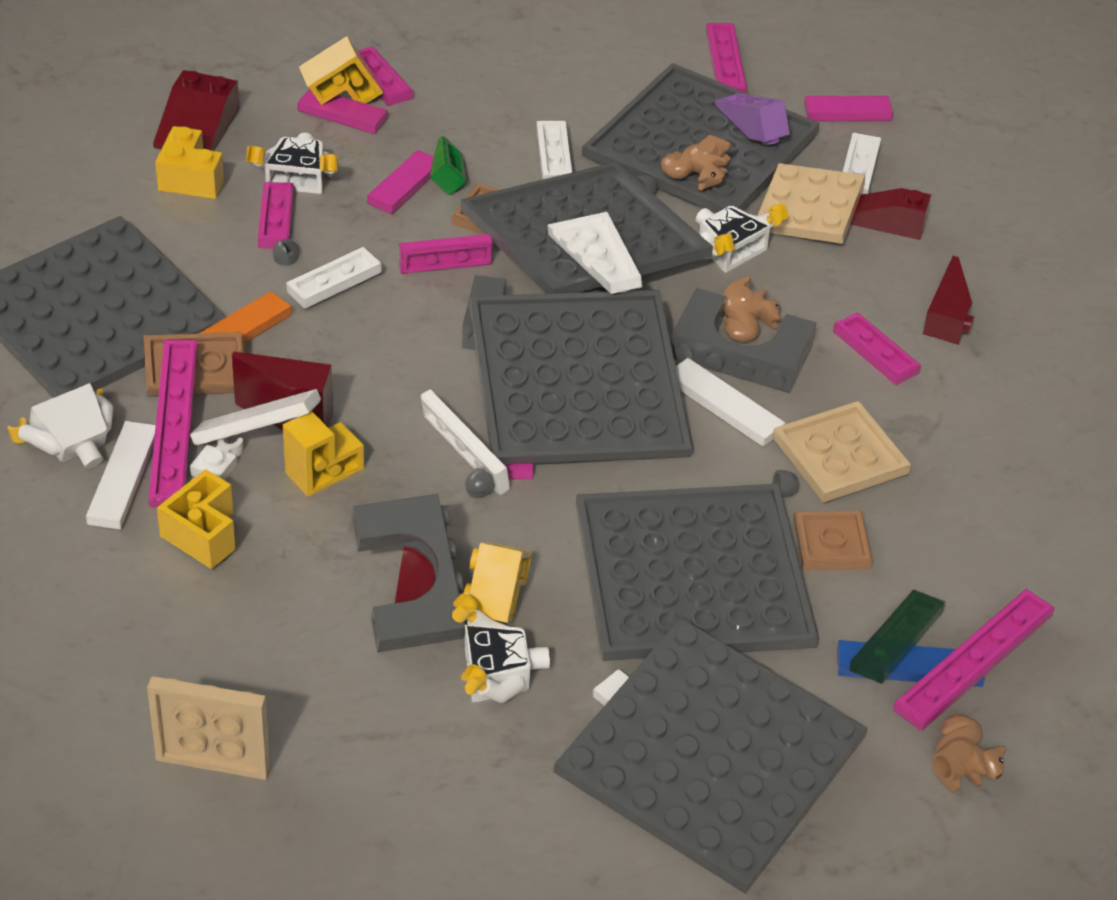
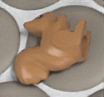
[661,135,731,191]
[723,275,781,343]
[932,714,1006,793]

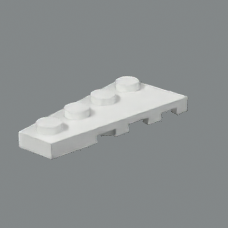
[547,212,642,294]

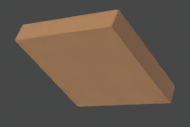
[793,511,873,570]

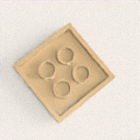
[757,163,865,244]
[772,401,911,503]
[147,676,271,780]

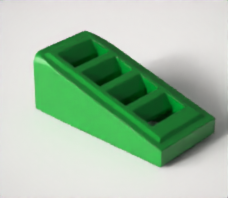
[430,136,466,195]

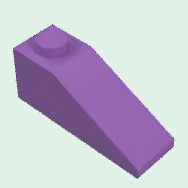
[715,93,790,145]

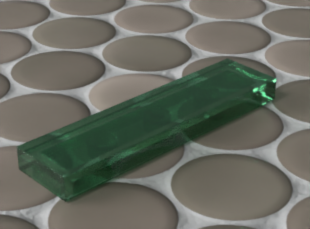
[849,589,945,684]

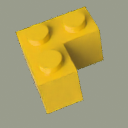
[299,36,383,105]
[155,126,224,199]
[283,411,364,497]
[157,469,235,569]
[463,542,533,623]

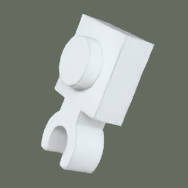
[190,437,244,480]

